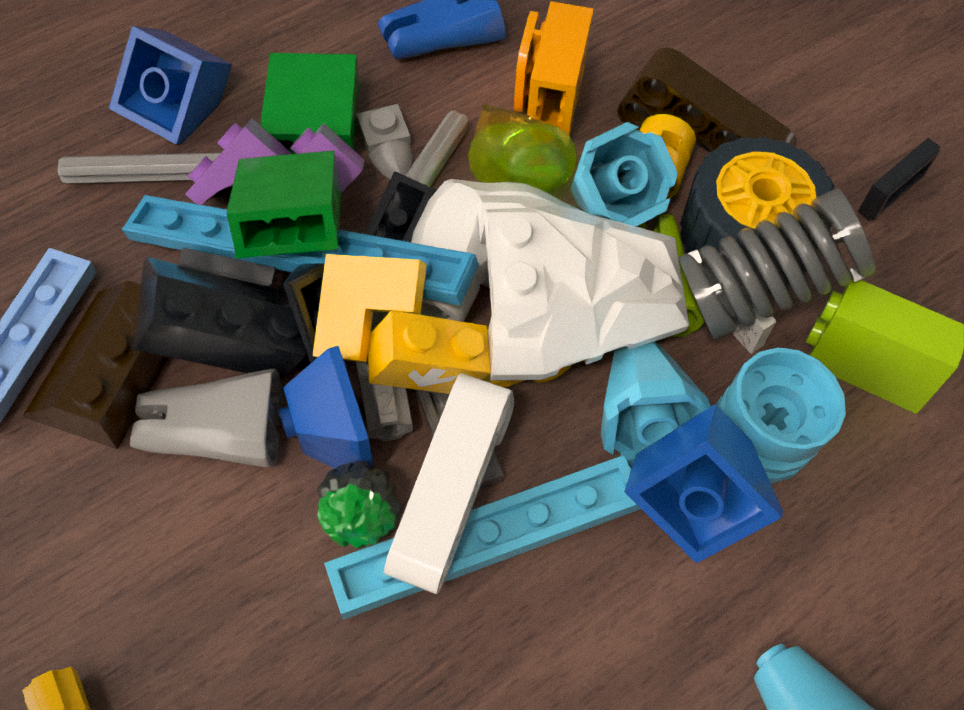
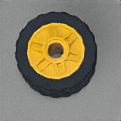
[680,137,835,291]

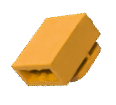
[514,1,594,147]

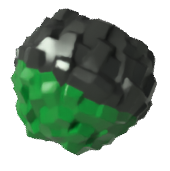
[317,461,403,549]

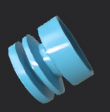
[716,347,846,483]

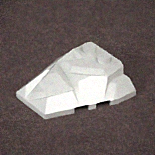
[477,195,689,380]

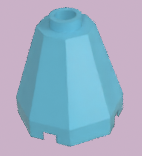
[570,122,678,227]
[601,341,711,466]

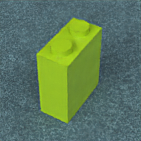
[805,278,964,414]

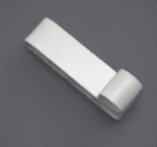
[384,373,514,594]

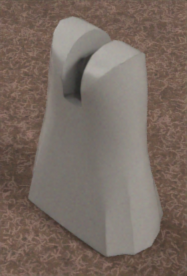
[130,369,283,468]

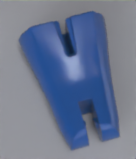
[378,0,506,60]

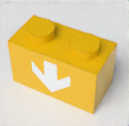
[368,310,491,394]

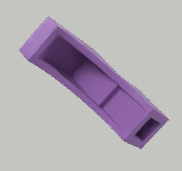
[185,118,365,205]

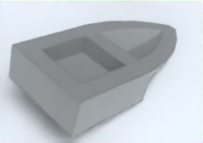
[356,104,413,180]

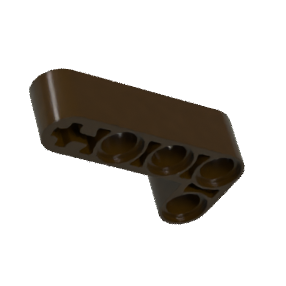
[617,47,797,151]

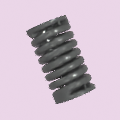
[678,188,876,340]

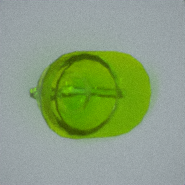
[468,122,577,193]

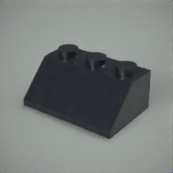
[134,257,306,381]

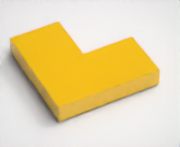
[313,254,427,362]

